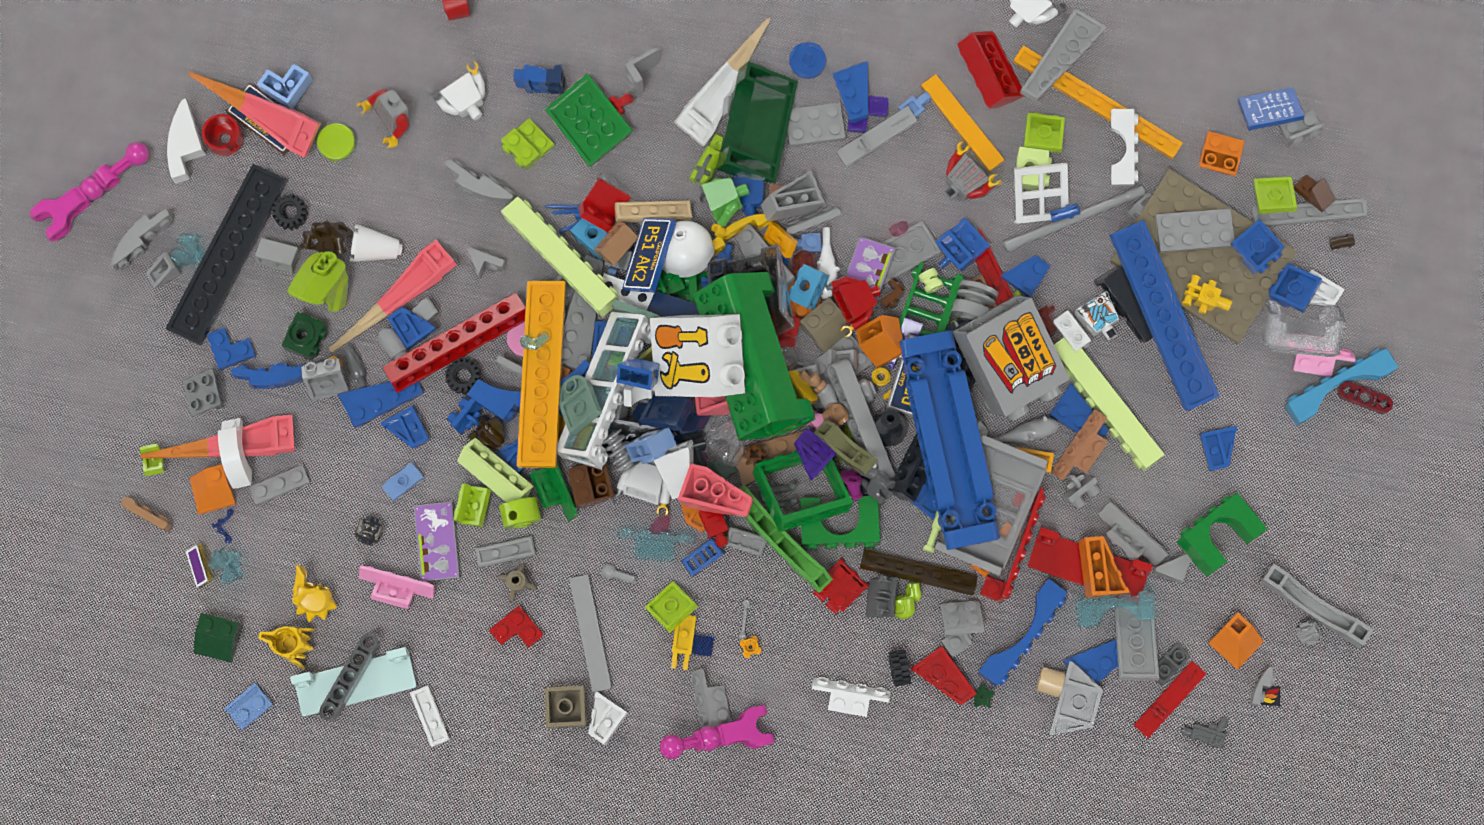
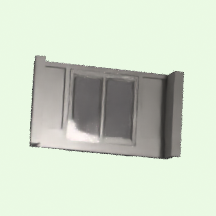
[935,435,1048,576]

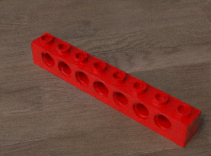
[382,293,526,393]

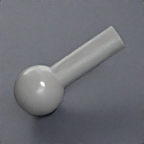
[601,564,636,584]

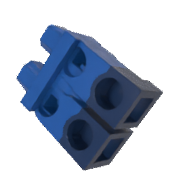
[513,64,566,94]

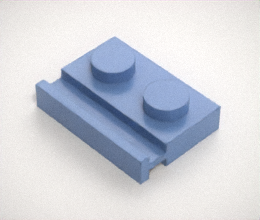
[224,683,274,730]

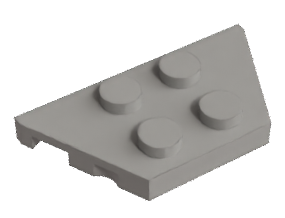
[1050,661,1103,735]

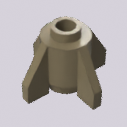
[498,564,537,603]

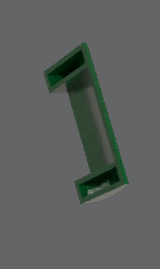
[716,61,798,183]

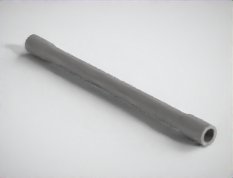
[1003,185,1145,252]

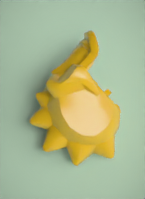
[292,564,337,622]

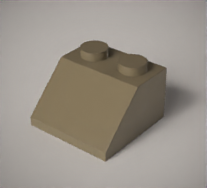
[800,297,850,354]

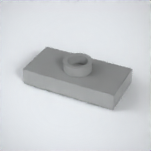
[726,527,766,557]

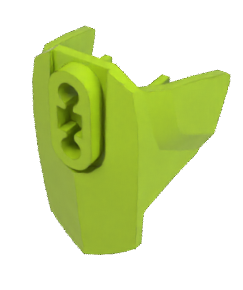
[287,252,348,312]

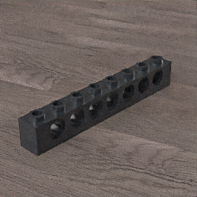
[888,358,976,502]

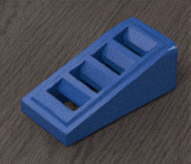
[681,538,725,577]

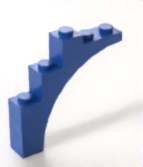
[467,360,590,424]

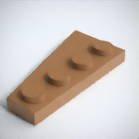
[733,431,804,486]

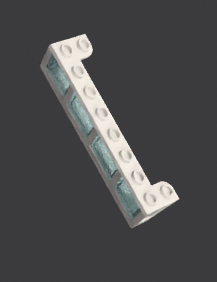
[557,312,651,470]

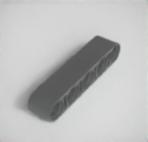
[319,633,380,721]

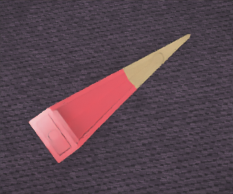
[329,240,457,352]

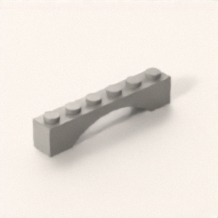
[1259,564,1374,649]

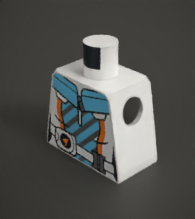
[1074,291,1119,341]

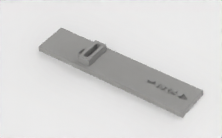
[837,106,918,167]

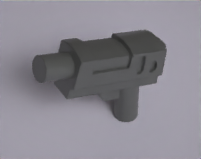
[1181,717,1230,749]

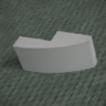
[1249,667,1276,707]

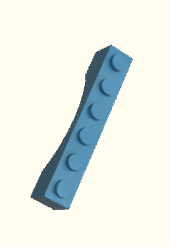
[1284,348,1399,426]

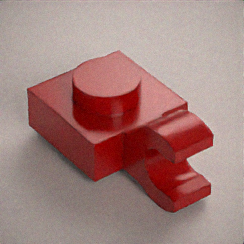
[609,93,634,115]

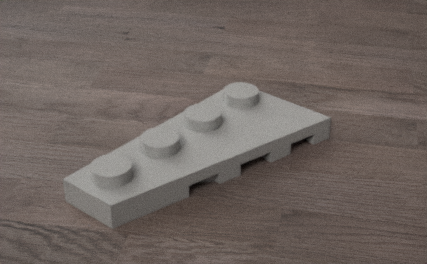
[736,224,796,304]

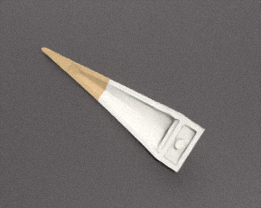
[674,18,770,146]

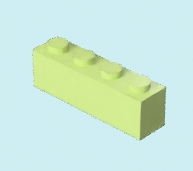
[457,438,533,502]

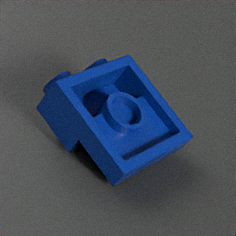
[1230,219,1285,275]
[1269,263,1322,313]

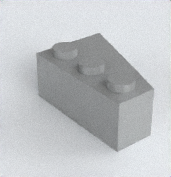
[761,170,824,222]

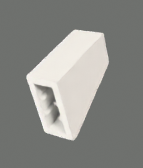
[654,440,694,499]

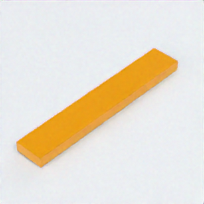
[921,74,1004,172]

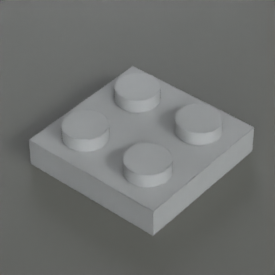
[940,600,984,635]

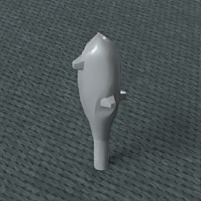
[992,415,1059,445]

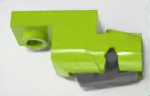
[689,134,723,188]

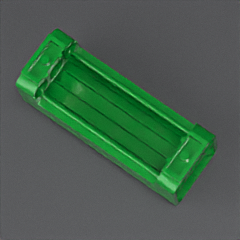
[693,272,816,441]

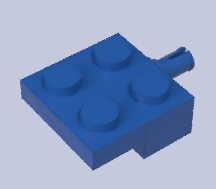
[935,218,991,271]

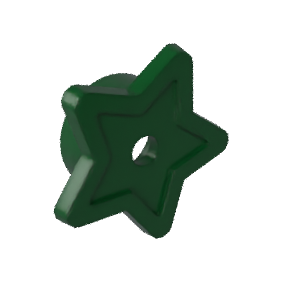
[974,684,995,708]

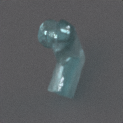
[520,332,550,350]

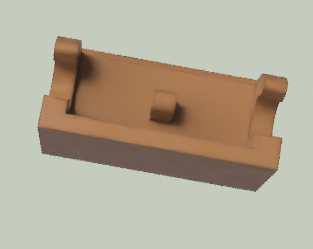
[594,222,638,266]

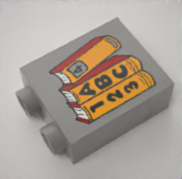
[953,295,1070,420]

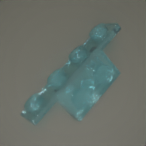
[616,529,694,562]

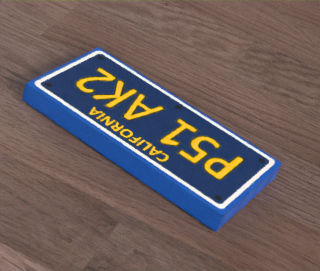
[622,218,676,293]

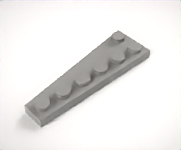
[1020,8,1107,102]
[562,255,603,370]

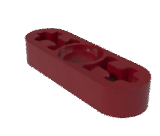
[1337,382,1393,414]

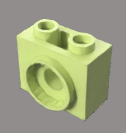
[1013,147,1052,191]

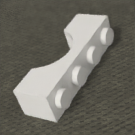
[1111,109,1138,187]

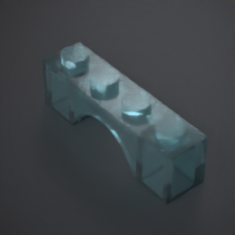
[1075,591,1158,628]

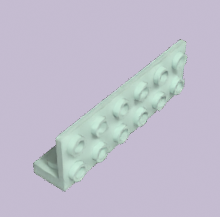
[290,647,417,717]

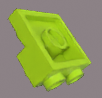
[1024,113,1065,153]
[501,118,555,170]

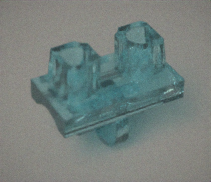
[170,233,204,269]
[208,549,245,585]

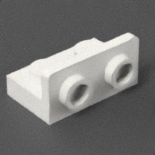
[1053,311,1091,351]

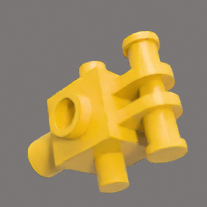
[1182,275,1232,314]

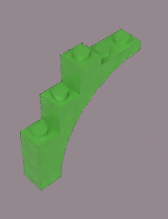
[739,485,833,593]

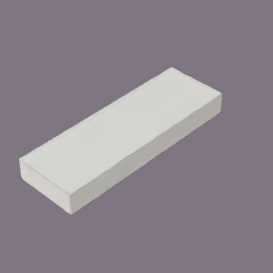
[410,685,450,747]

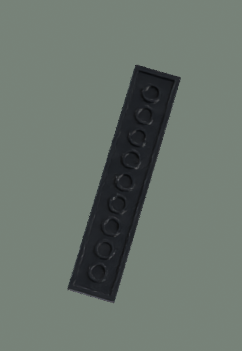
[165,164,287,346]

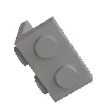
[625,47,660,96]

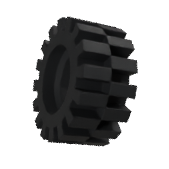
[272,194,308,231]
[445,358,481,395]
[888,649,911,687]

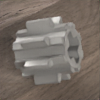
[1297,621,1322,646]

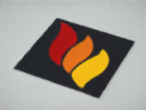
[1261,686,1280,706]

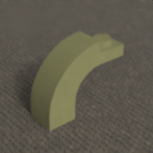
[814,419,878,475]

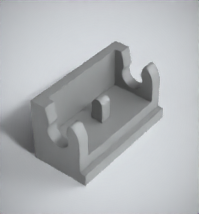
[255,238,299,274]

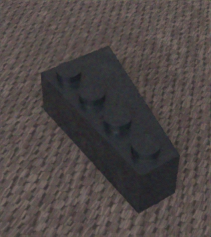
[1093,266,1153,343]

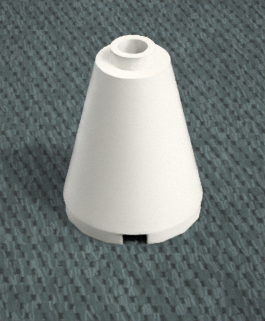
[350,224,402,262]

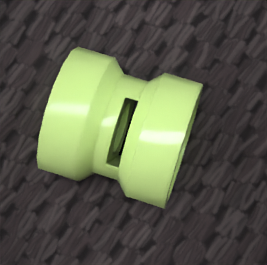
[918,268,944,294]

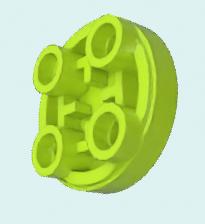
[317,123,355,162]

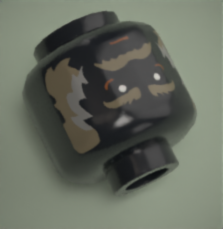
[355,516,383,546]

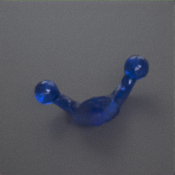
[212,508,234,543]

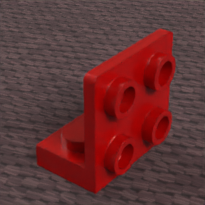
[579,178,630,232]

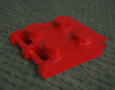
[813,558,870,615]

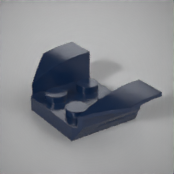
[632,393,710,434]

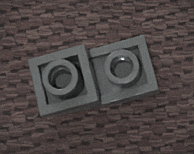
[1156,644,1191,687]

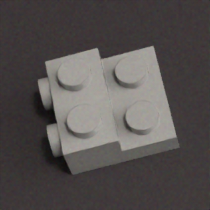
[301,358,349,401]

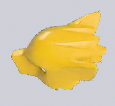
[258,626,316,670]

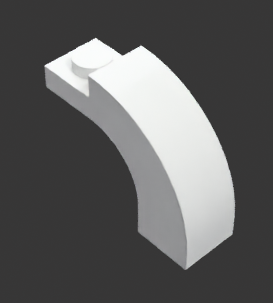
[218,418,252,489]

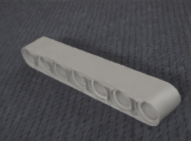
[827,359,895,481]

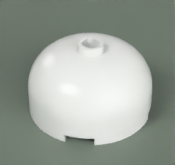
[662,221,714,277]

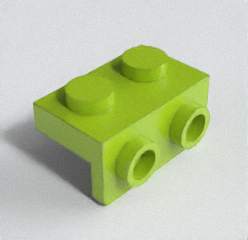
[454,483,491,527]

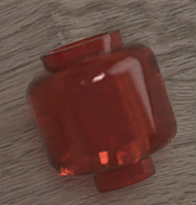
[792,250,817,278]

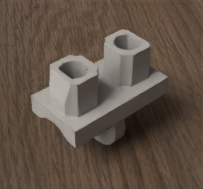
[1062,474,1100,509]

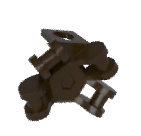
[300,221,354,263]

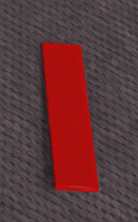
[1133,661,1206,739]

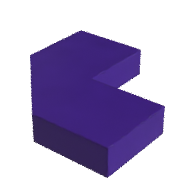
[847,96,888,133]

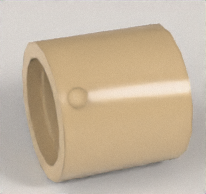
[1036,667,1066,698]

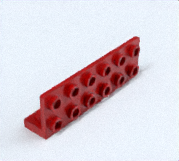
[980,488,1046,603]
[1027,527,1153,604]

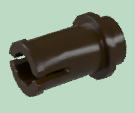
[1329,233,1355,250]

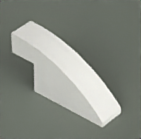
[167,99,206,184]

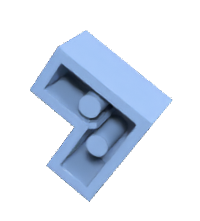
[257,64,313,109]

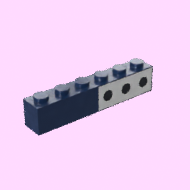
[602,273,699,317]

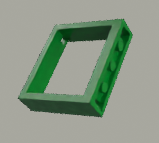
[752,450,853,532]

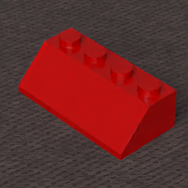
[957,31,1024,109]

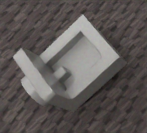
[826,349,857,370]

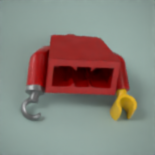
[821,276,881,337]

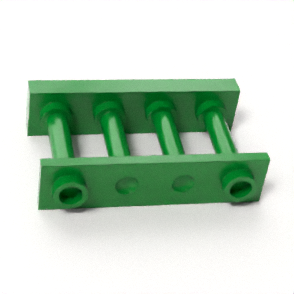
[899,262,964,336]

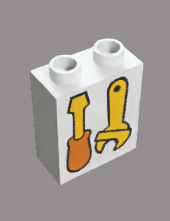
[650,314,745,397]

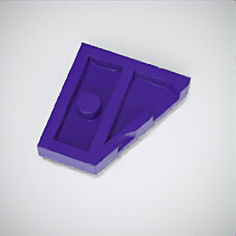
[794,428,836,481]

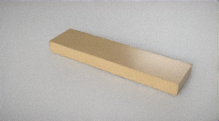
[614,200,692,222]

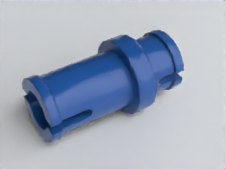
[1050,203,1081,223]

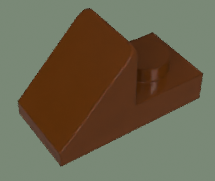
[1294,174,1335,212]

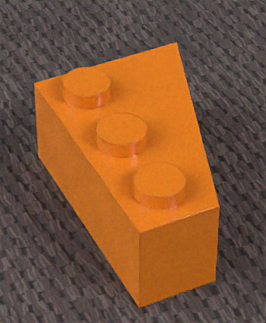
[1078,536,1130,599]

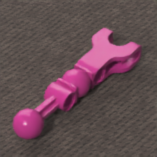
[30,142,149,242]

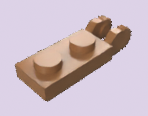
[121,497,173,532]

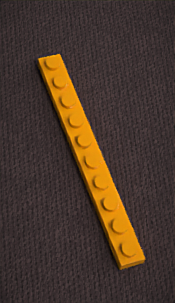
[1013,45,1183,160]

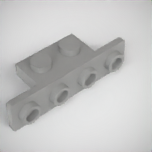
[1099,502,1168,566]
[691,669,731,728]

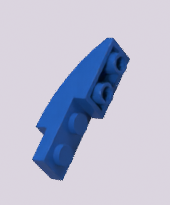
[231,362,305,389]

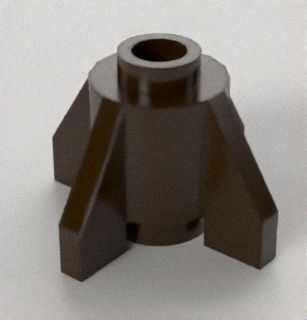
[468,414,504,449]

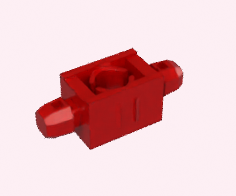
[698,510,728,548]

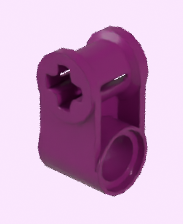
[839,469,863,500]

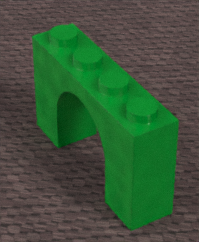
[1176,493,1268,578]
[800,496,880,550]

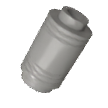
[377,327,408,361]

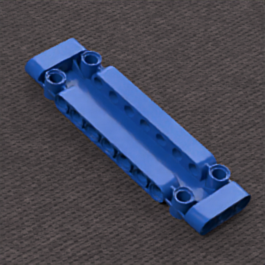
[899,331,1000,550]

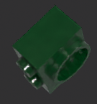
[281,311,328,361]

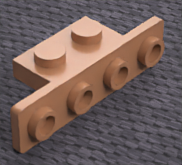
[1051,410,1108,481]

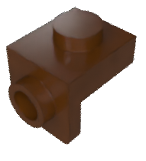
[880,278,904,310]

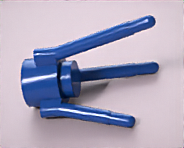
[545,204,582,233]

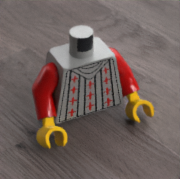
[356,89,409,149]
[943,141,1002,200]

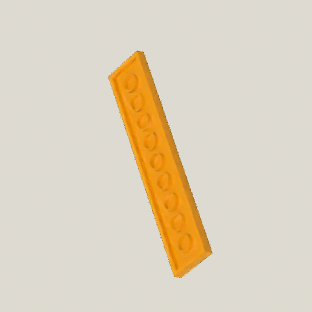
[517,281,566,468]

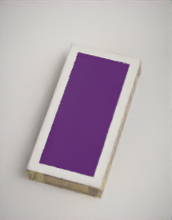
[186,544,213,587]

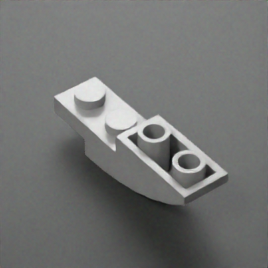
[444,159,514,204]
[111,209,174,271]

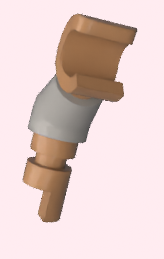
[799,370,849,427]

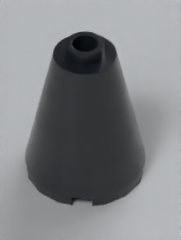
[872,409,908,447]

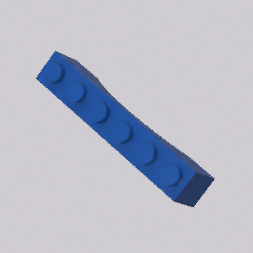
[977,578,1068,687]

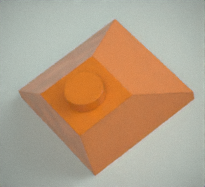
[189,464,236,515]

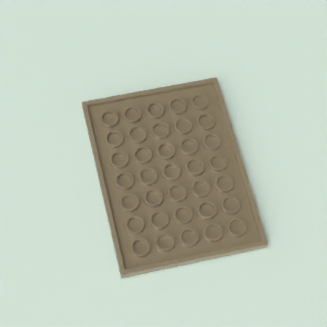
[1109,169,1297,345]

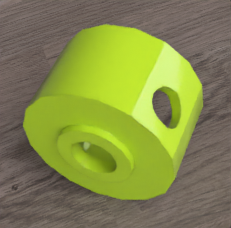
[499,497,542,529]

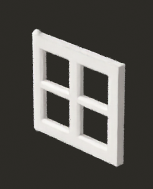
[1014,163,1069,224]

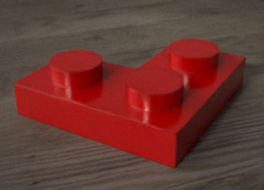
[489,606,544,648]

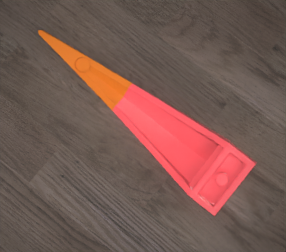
[188,72,321,158]
[140,415,295,459]

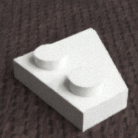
[1309,270,1345,307]
[588,692,628,746]

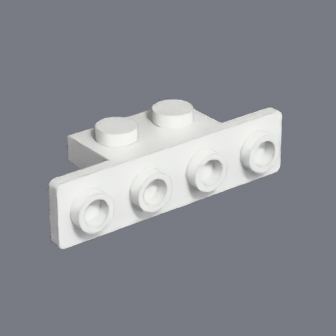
[812,677,891,717]

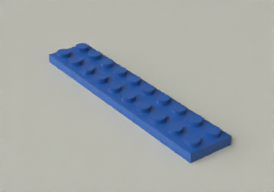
[1109,220,1219,411]

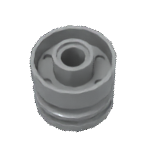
[951,280,999,321]

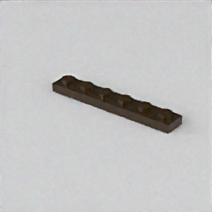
[860,549,978,596]

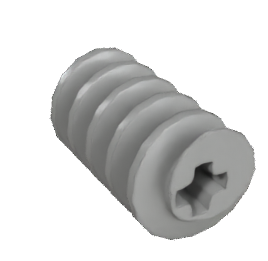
[602,429,640,472]

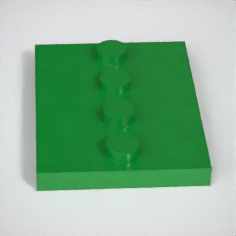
[545,74,634,167]

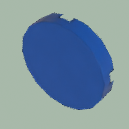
[789,42,826,79]

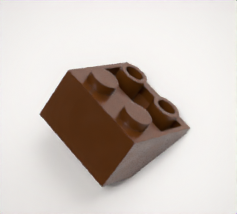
[567,463,614,510]

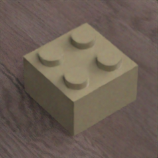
[544,686,587,729]

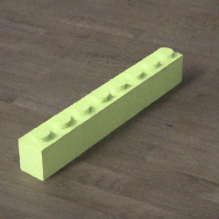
[501,197,618,318]
[1054,338,1164,472]

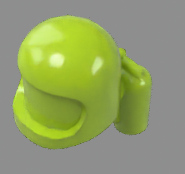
[894,582,922,619]

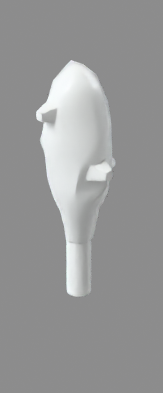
[817,227,840,299]

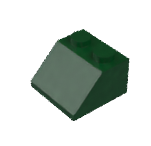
[194,613,243,663]

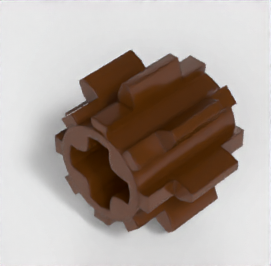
[742,443,766,467]

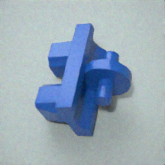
[447,397,482,435]

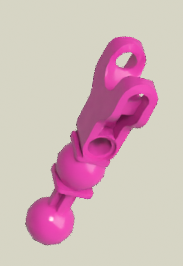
[659,705,775,760]

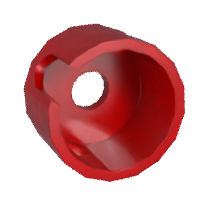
[442,0,470,21]
[202,114,243,157]

